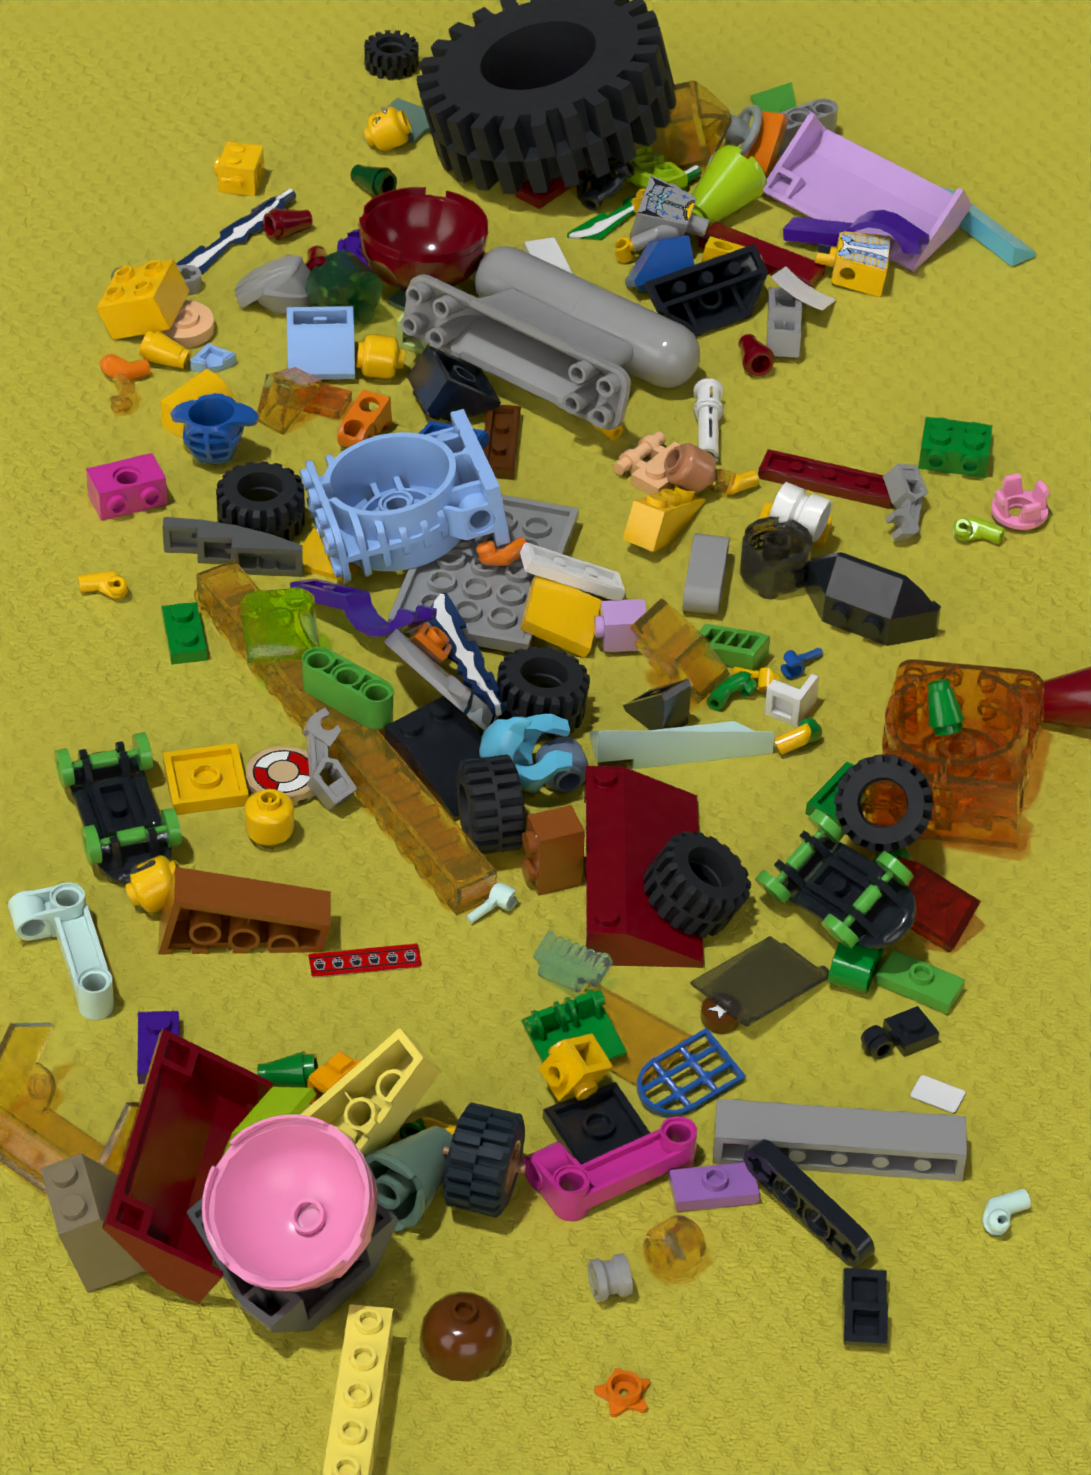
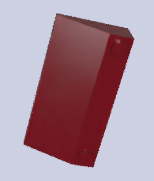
[584,766,704,968]
[102,1029,273,1303]

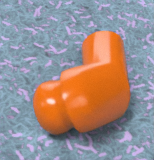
[100,354,151,382]

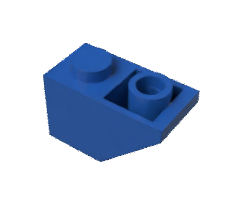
[625,236,694,292]

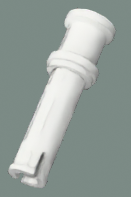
[693,378,723,462]

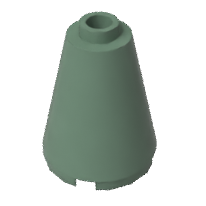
[364,1126,453,1231]

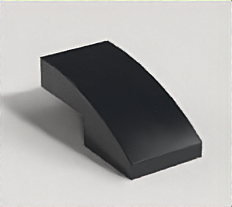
[842,1268,888,1347]

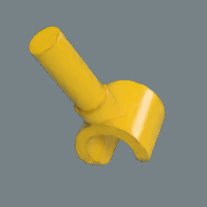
[733,666,780,693]

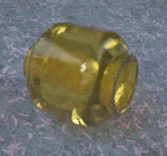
[643,1215,706,1278]

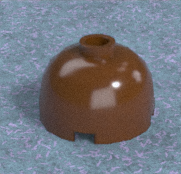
[420,1291,507,1382]

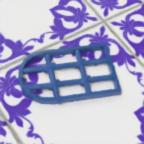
[636,1028,746,1117]

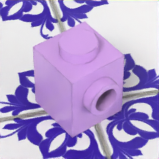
[594,599,649,652]

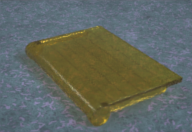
[580,981,693,1086]

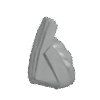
[234,254,319,314]

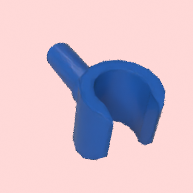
[780,648,823,679]

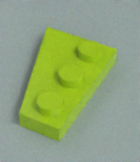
[614,145,688,188]

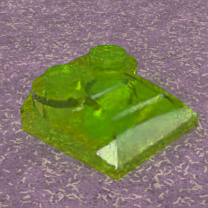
[240,587,320,663]

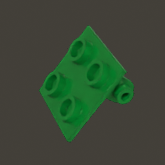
[521,988,627,1065]

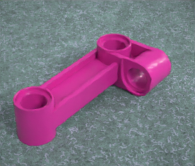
[522,1116,697,1221]

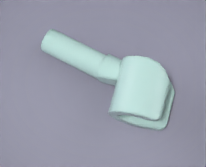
[466,883,518,924]

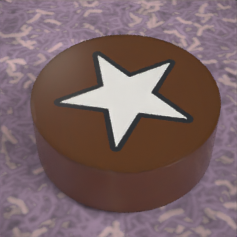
[700,994,741,1033]

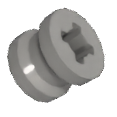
[587,1253,633,1302]

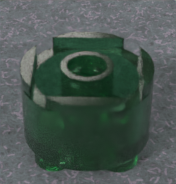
[305,251,383,325]

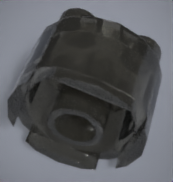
[739,516,812,600]

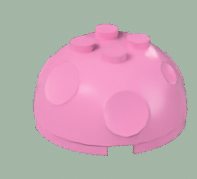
[202,1115,378,1292]

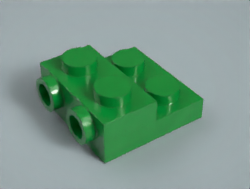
[918,417,993,478]

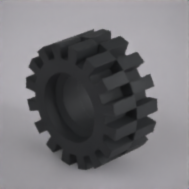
[364,30,418,80]

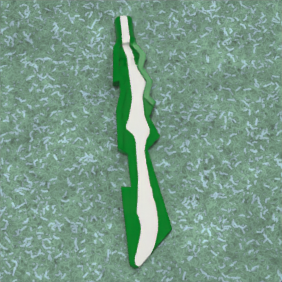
[567,165,702,241]

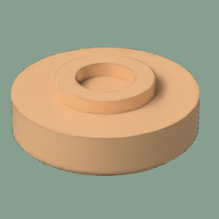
[154,300,214,349]

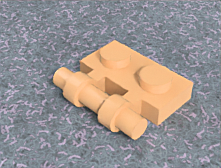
[613,431,680,494]

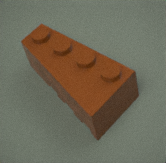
[158,867,331,955]

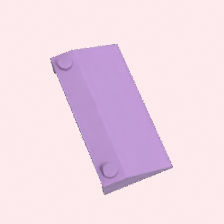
[763,112,972,272]

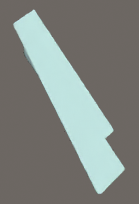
[590,721,775,769]

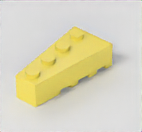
[301,1028,441,1156]

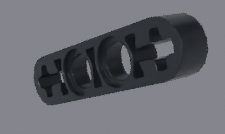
[743,1139,875,1268]

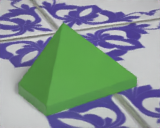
[750,82,797,113]

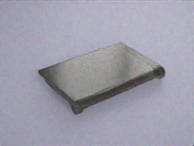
[690,936,829,1027]

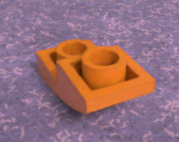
[409,623,452,664]

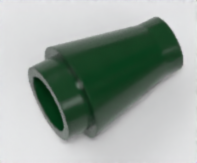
[350,164,397,197]

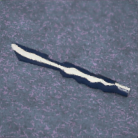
[176,188,296,275]
[428,593,505,716]

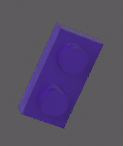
[137,1011,179,1084]

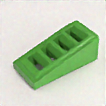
[688,624,770,671]

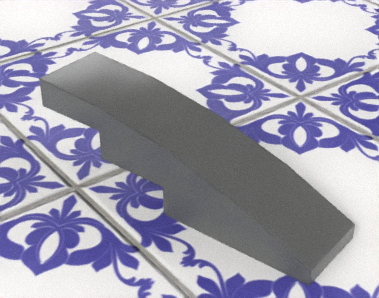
[162,517,303,577]

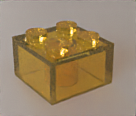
[630,598,730,704]

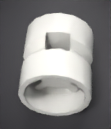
[769,482,833,542]

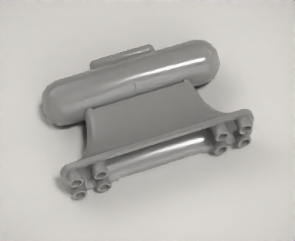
[401,246,700,430]

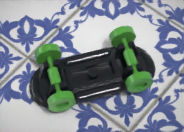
[54,732,182,885]
[755,809,917,949]

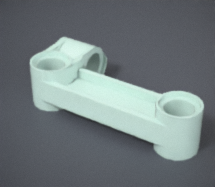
[8,882,114,1020]

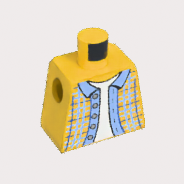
[815,231,891,297]

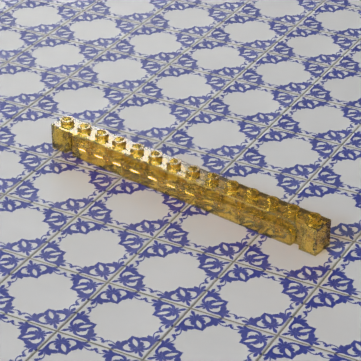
[194,560,497,915]

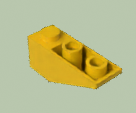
[622,485,705,552]

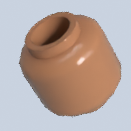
[664,443,716,493]

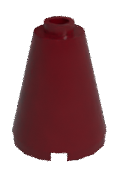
[1025,666,1091,729]

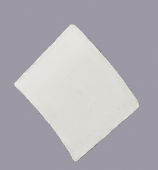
[772,266,836,310]

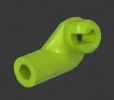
[953,516,1006,544]

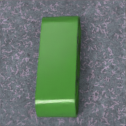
[302,647,394,729]

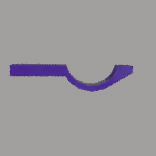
[783,210,930,255]
[290,578,437,637]

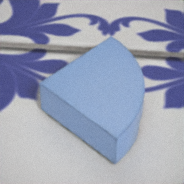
[190,343,236,372]

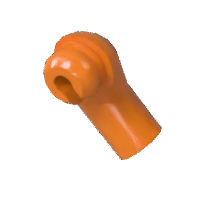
[476,537,528,566]

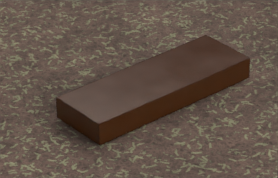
[482,405,521,480]

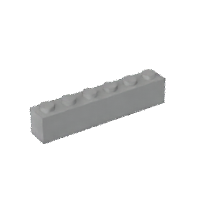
[713,1099,967,1182]

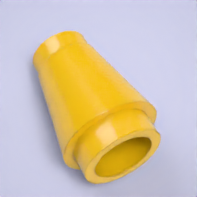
[139,331,192,369]

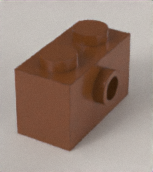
[521,805,585,896]

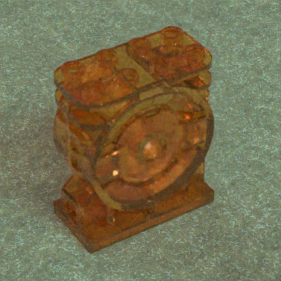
[864,659,1045,849]

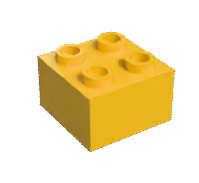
[96,259,190,340]

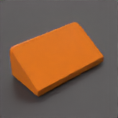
[745,111,789,178]

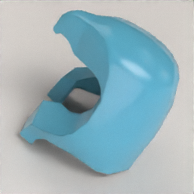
[479,714,573,794]

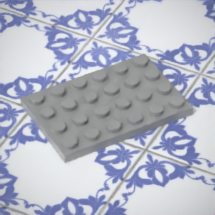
[388,495,579,653]

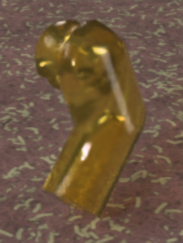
[109,373,136,413]

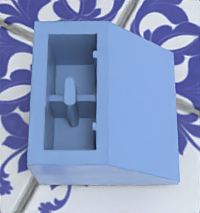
[287,306,355,381]

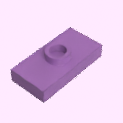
[669,1162,760,1212]

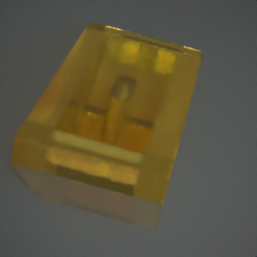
[257,367,323,435]

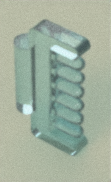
[533,931,613,992]

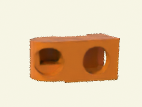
[337,389,392,448]

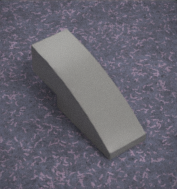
[766,287,802,358]

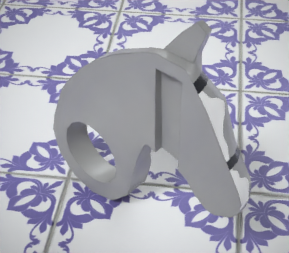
[384,628,497,731]

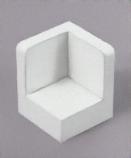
[764,674,819,727]

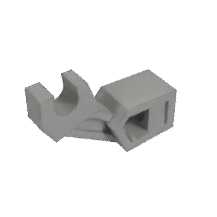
[883,464,928,541]
[302,707,357,811]

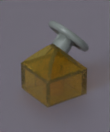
[663,80,762,171]

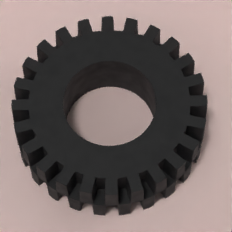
[417,0,676,194]

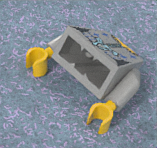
[615,176,709,263]

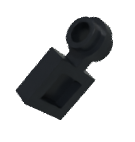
[861,1006,939,1059]

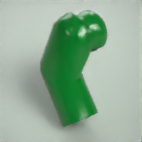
[706,671,757,711]

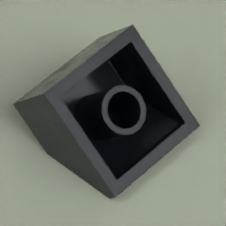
[407,345,501,423]

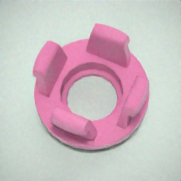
[991,474,1049,530]

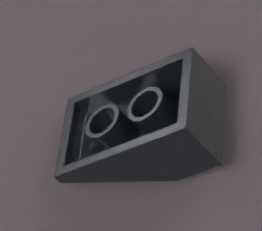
[385,695,482,822]

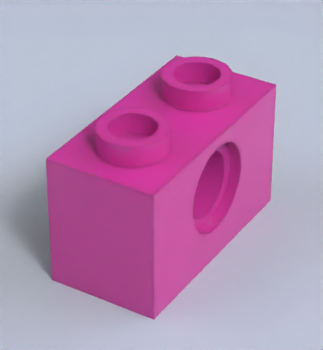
[86,453,167,521]

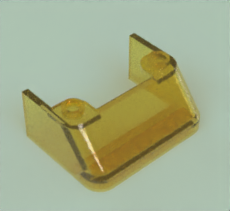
[0,1022,139,1195]

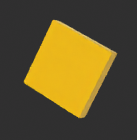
[520,575,602,658]
[162,743,249,815]

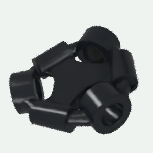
[577,157,635,211]

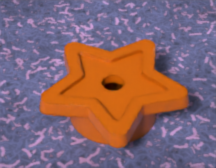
[594,1368,650,1417]

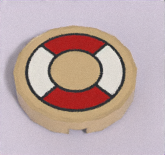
[246,746,321,806]

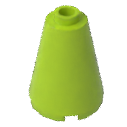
[692,145,767,228]

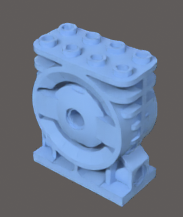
[300,409,510,583]

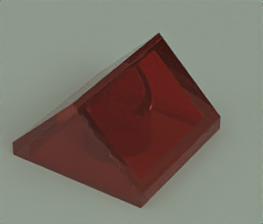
[896,856,981,953]

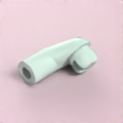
[982,1189,1031,1235]

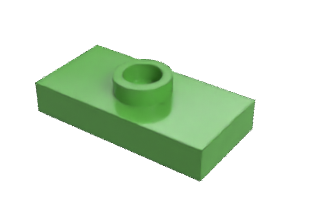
[875,949,965,1014]

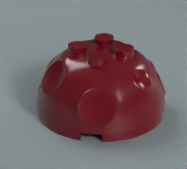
[358,187,489,291]

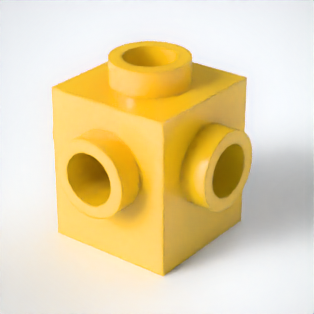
[538,1033,613,1101]

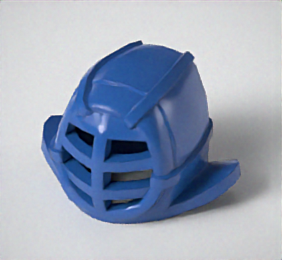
[170,393,259,465]

